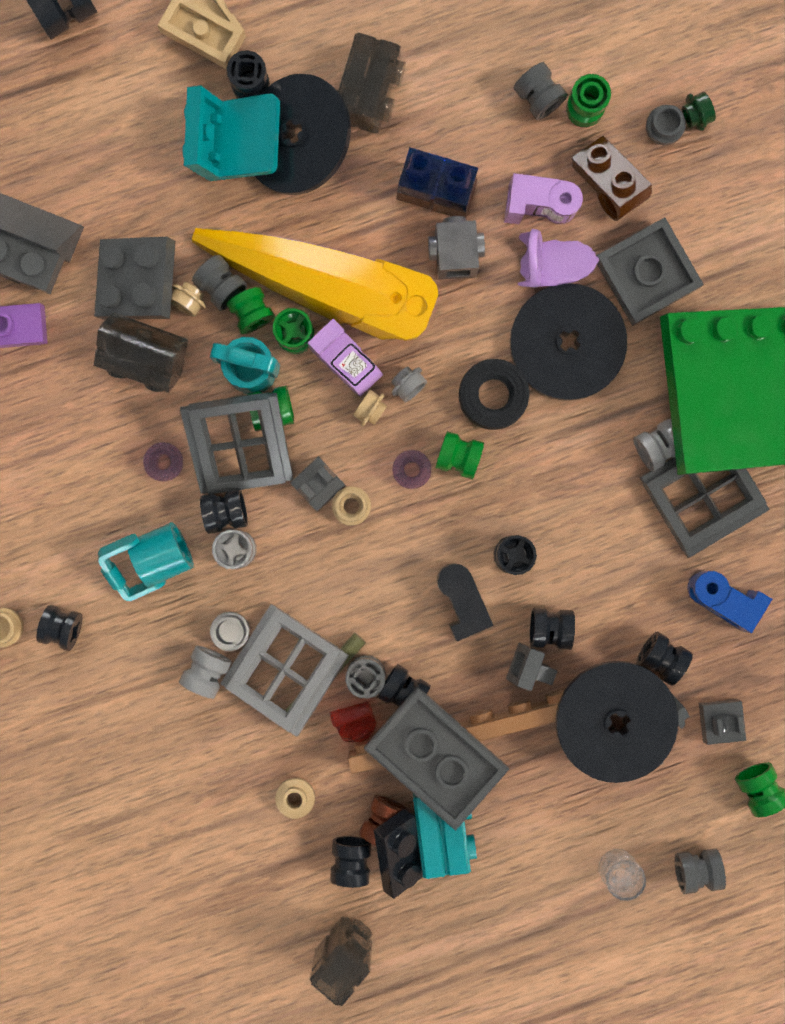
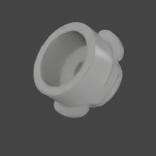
[392,367,427,403]

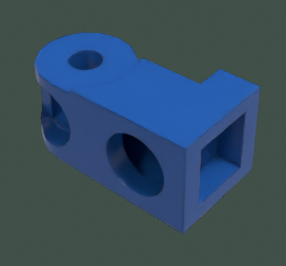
[687,571,773,633]

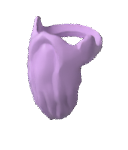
[518,229,599,288]

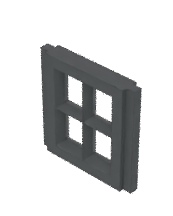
[180,392,293,494]
[640,457,770,558]

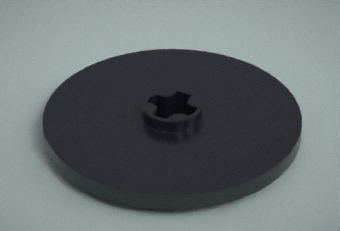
[255,74,351,195]
[510,283,627,401]
[556,661,679,783]

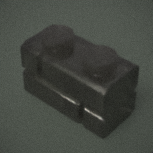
[338,32,406,133]
[93,312,188,393]
[310,917,372,1006]

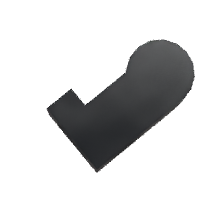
[437,563,494,641]

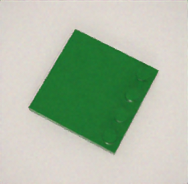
[660,307,785,475]

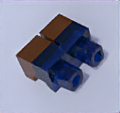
[396,147,478,218]

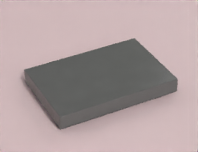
[364,686,509,831]

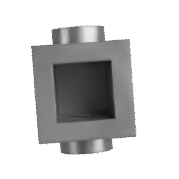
[428,216,485,280]

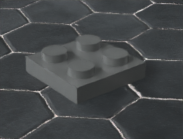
[597,217,704,326]
[94,236,176,320]

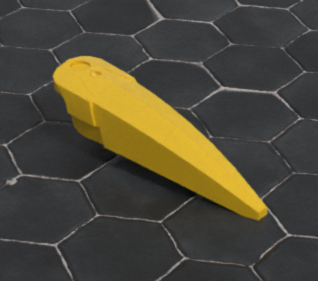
[192,228,438,341]

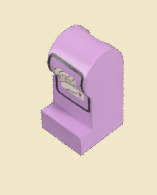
[504,173,583,224]
[308,319,383,397]

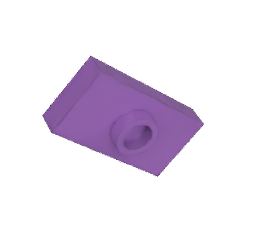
[0,303,48,348]

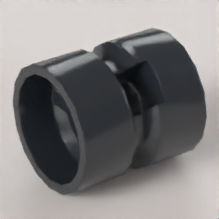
[26,0,98,40]

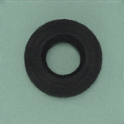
[459,359,530,430]

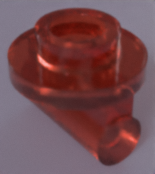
[330,701,377,743]

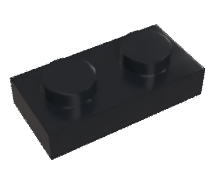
[374,809,423,899]

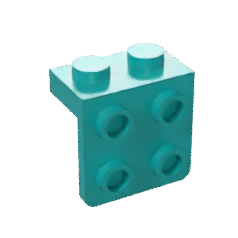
[182,85,280,181]

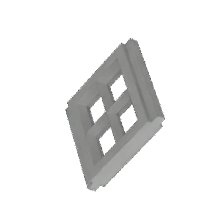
[220,604,349,737]

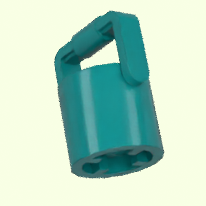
[210,337,280,394]
[98,522,194,601]

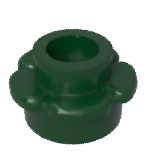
[682,91,716,131]

